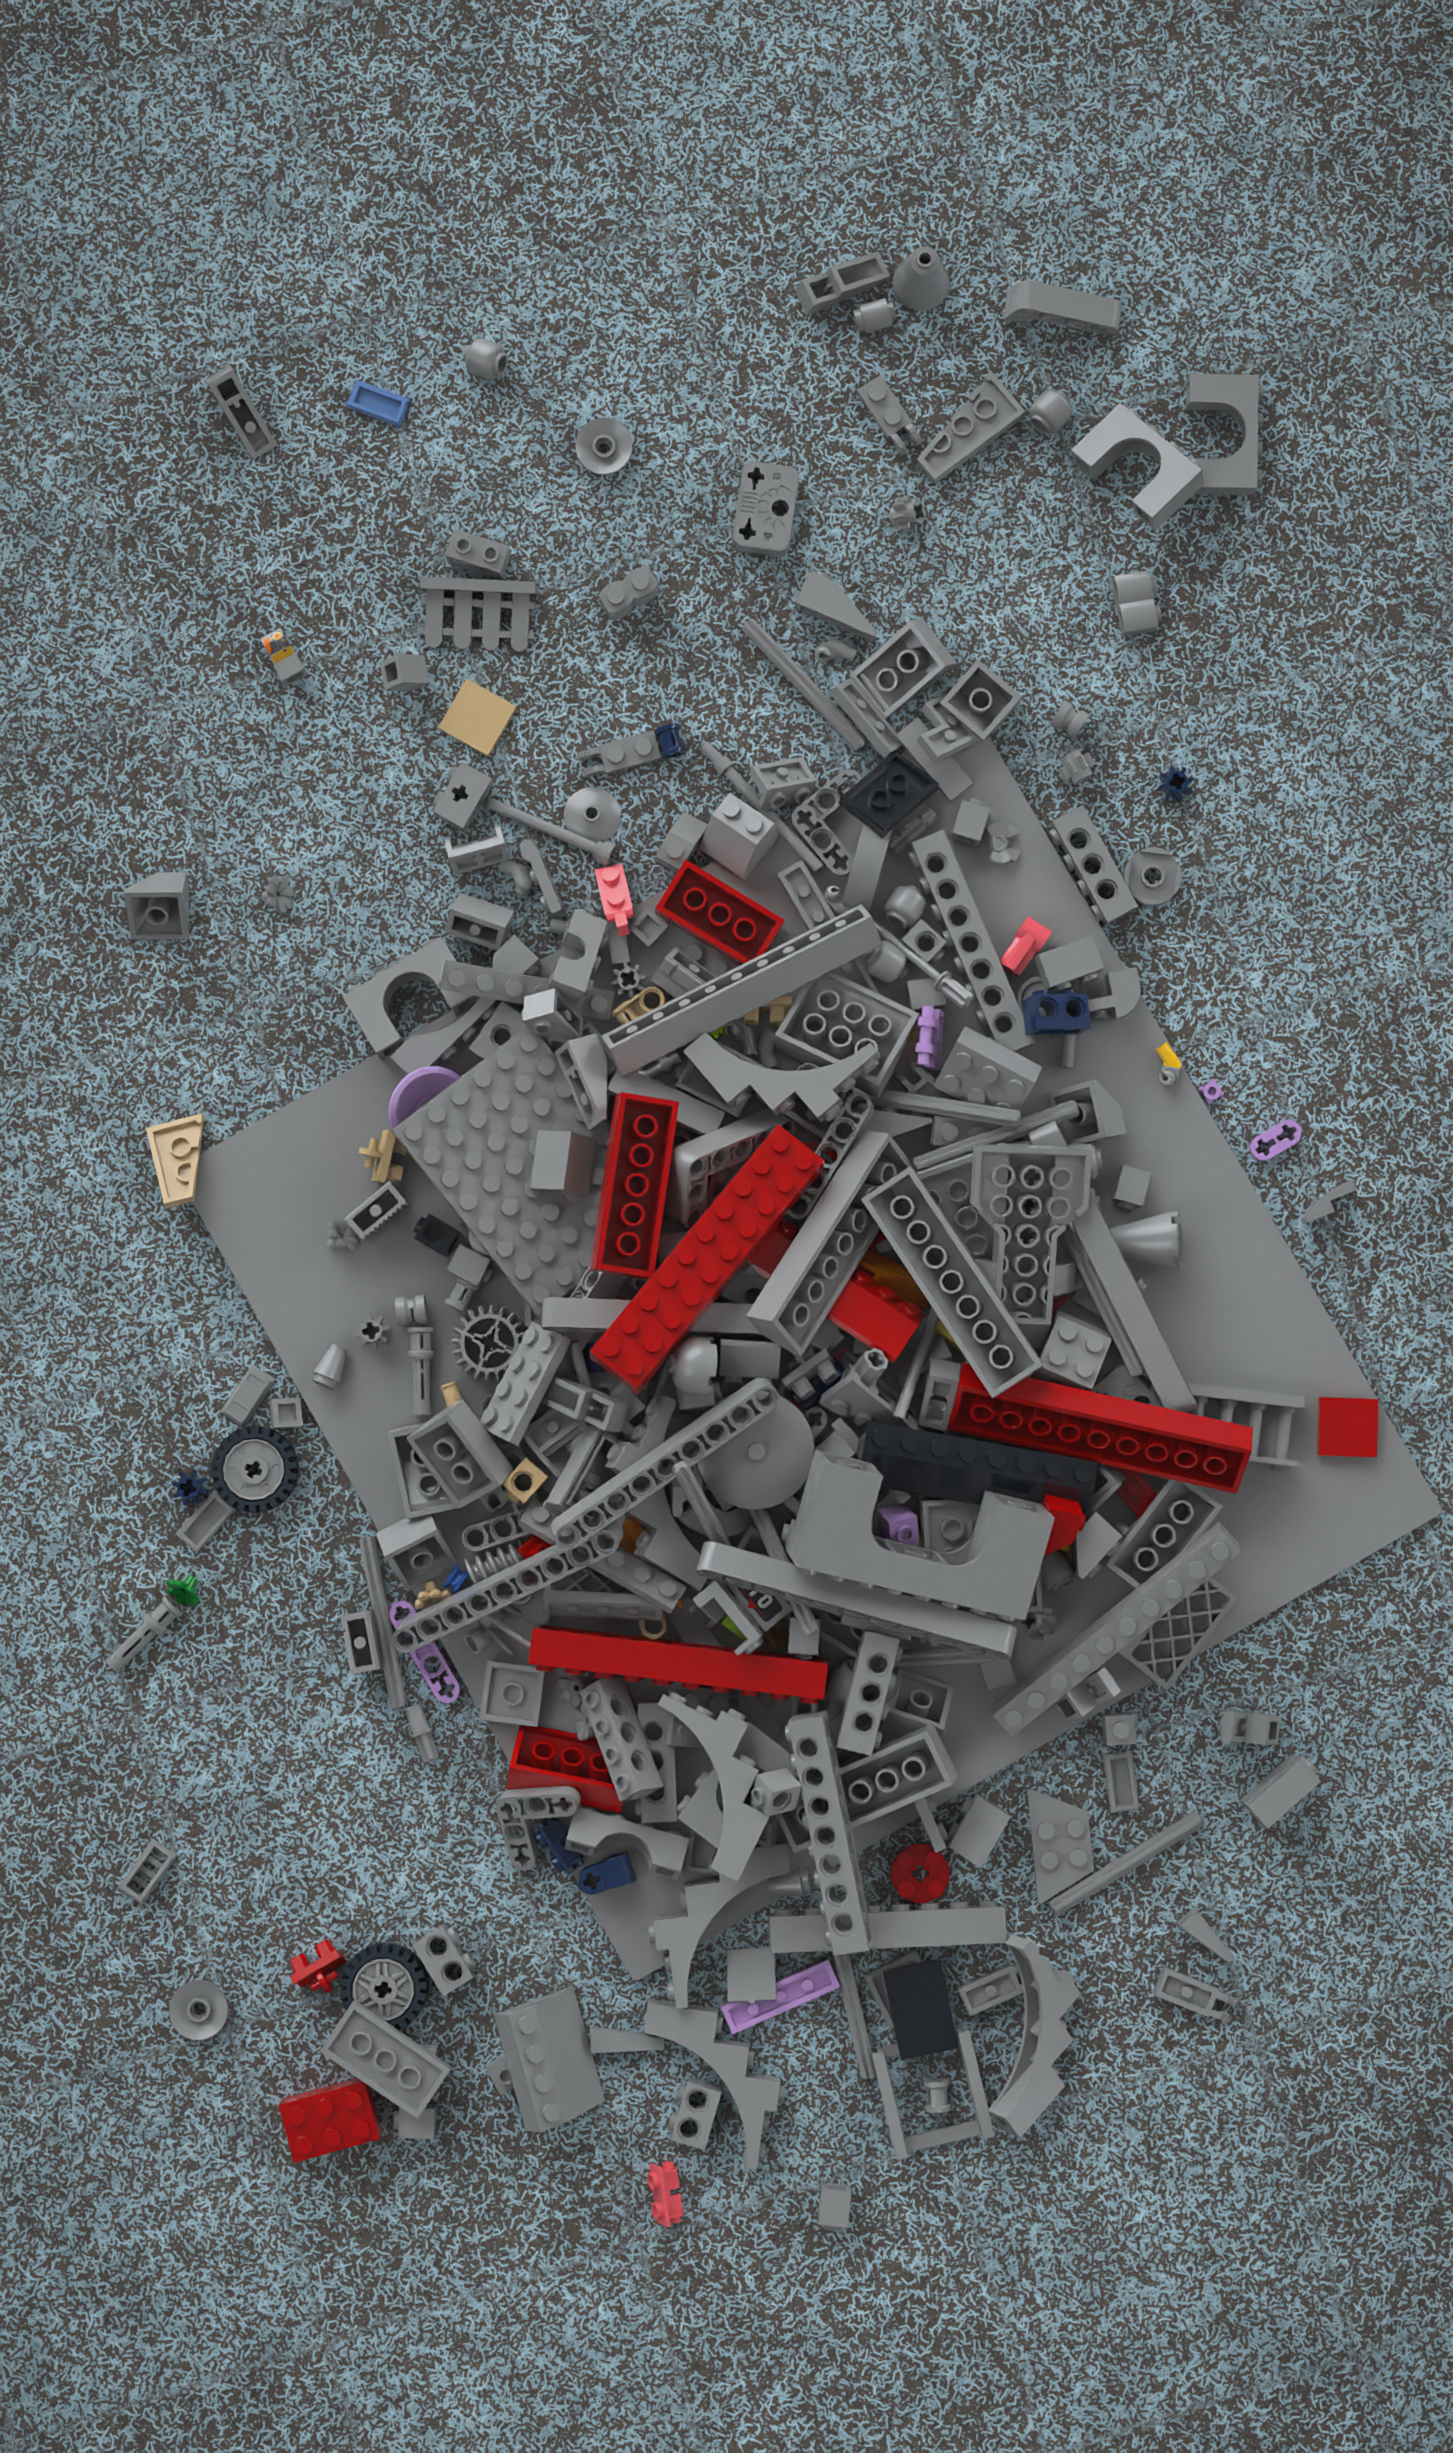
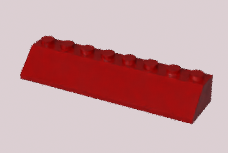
[745,1220,926,1363]

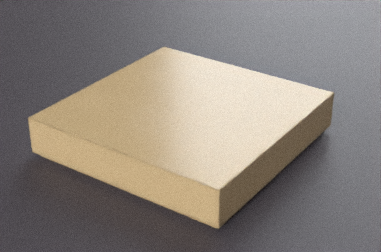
[438,678,517,757]

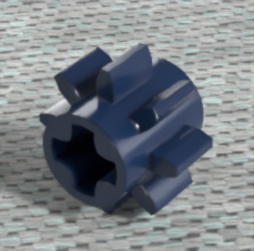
[1157,766,1194,803]
[171,1470,209,1506]

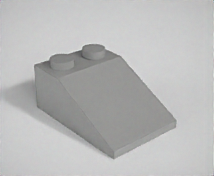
[849,618,957,719]
[387,1422,464,1519]

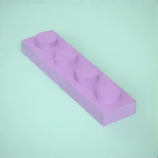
[720,1958,840,2034]

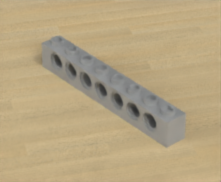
[908,829,1034,1052]
[785,1710,874,1956]

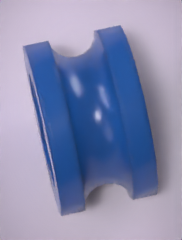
[443,1565,469,1594]

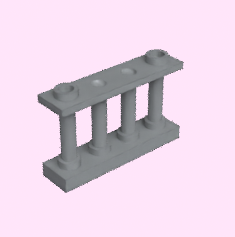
[1187,1383,1305,1472]

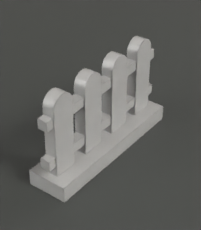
[419,576,537,652]

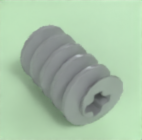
[464,1539,529,1585]

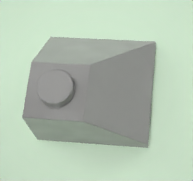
[124,872,189,940]
[1048,1080,1127,1145]

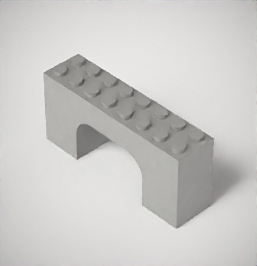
[787,1450,1055,1622]

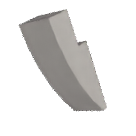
[795,251,890,315]
[541,1375,629,1432]

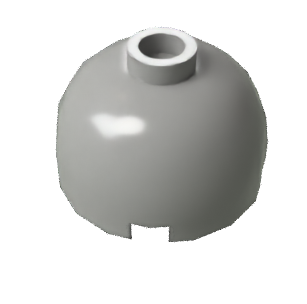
[667,1337,717,1397]

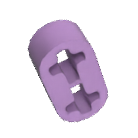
[1249,1120,1301,1161]

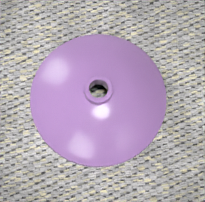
[389,1066,460,1129]

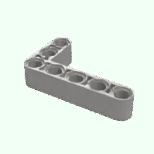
[788,1063,874,1223]
[667,1108,797,1230]
[462,1395,541,1551]

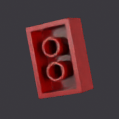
[278,2078,383,2163]

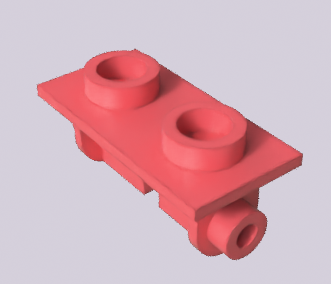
[647,2161,684,2227]

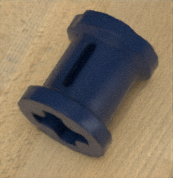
[655,723,687,759]

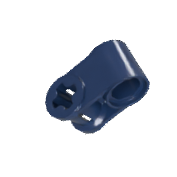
[578,1852,637,1895]

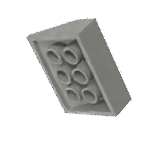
[775,971,920,1099]
[494,1986,605,2133]

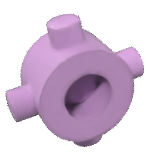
[1198,1079,1224,1104]

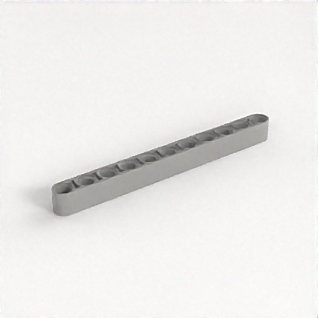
[1028,1120,1198,1413]
[696,1541,1017,1660]

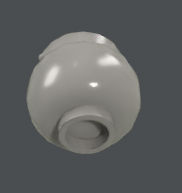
[827,1658,875,1712]

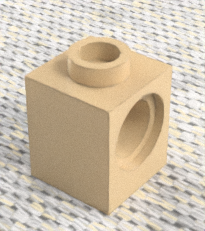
[502,1457,549,1504]

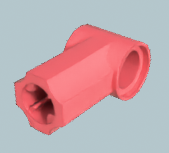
[1000,916,1052,978]

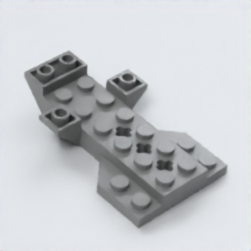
[970,1144,1092,1348]

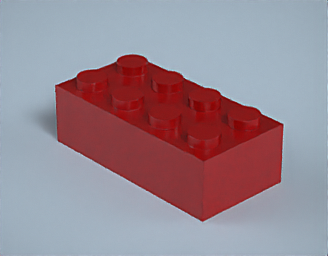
[655,859,785,965]

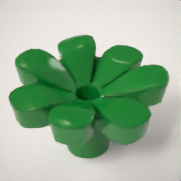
[165,1575,200,1608]

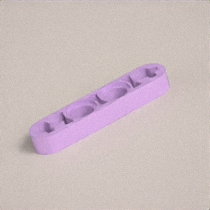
[389,1600,461,1703]

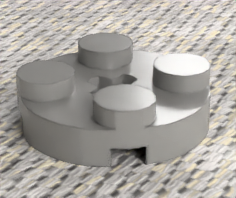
[1123,847,1182,906]

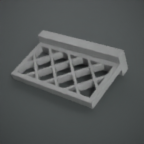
[543,1548,663,1620]
[1118,1577,1238,1691]

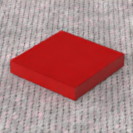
[1317,1397,1378,1457]

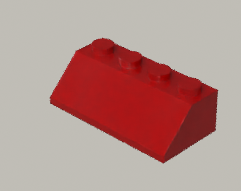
[506,1725,624,1813]

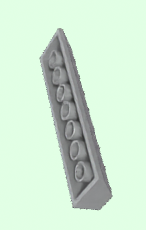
[746,1130,916,1357]
[861,1166,1045,1398]

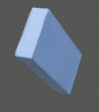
[346,379,410,427]

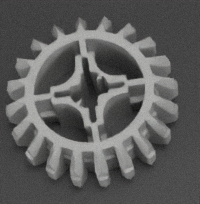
[451,1304,525,1383]

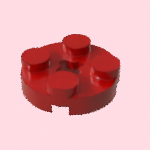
[890,1843,949,1903]

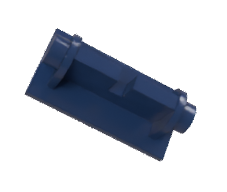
[533,1817,584,1875]

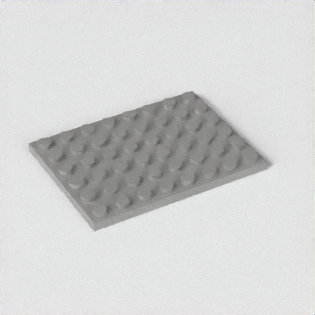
[392,1026,667,1316]

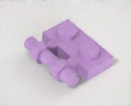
[915,1006,945,1071]

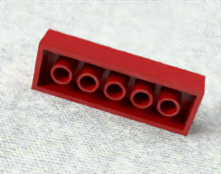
[590,1092,679,1280]

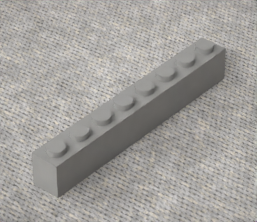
[768,1900,1007,1953]

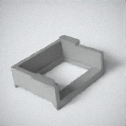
[543,1425,628,1540]

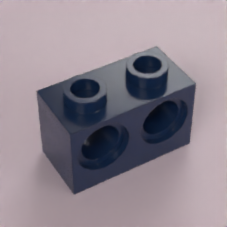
[1022,990,1091,1035]

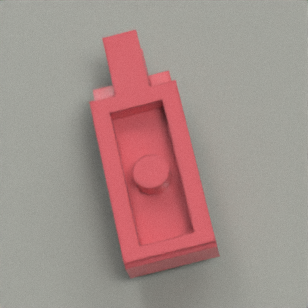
[594,863,634,937]

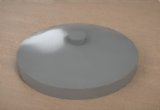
[695,1390,814,1509]

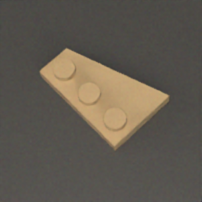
[146,1113,204,1209]

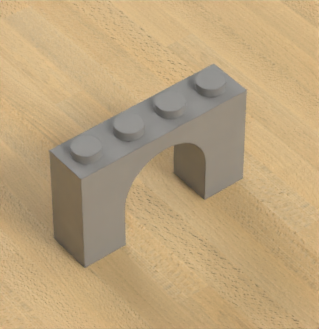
[1186,374,1263,495]
[1071,403,1204,531]
[343,937,479,1061]
[676,1722,798,1849]

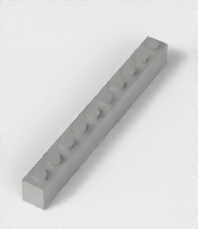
[602,904,882,1076]
[993,1521,1241,1737]

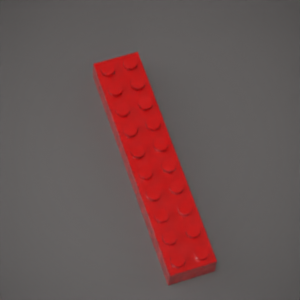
[589,1124,824,1395]
[947,1363,1253,1494]
[528,1625,830,1704]

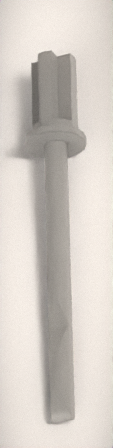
[873,919,974,1008]

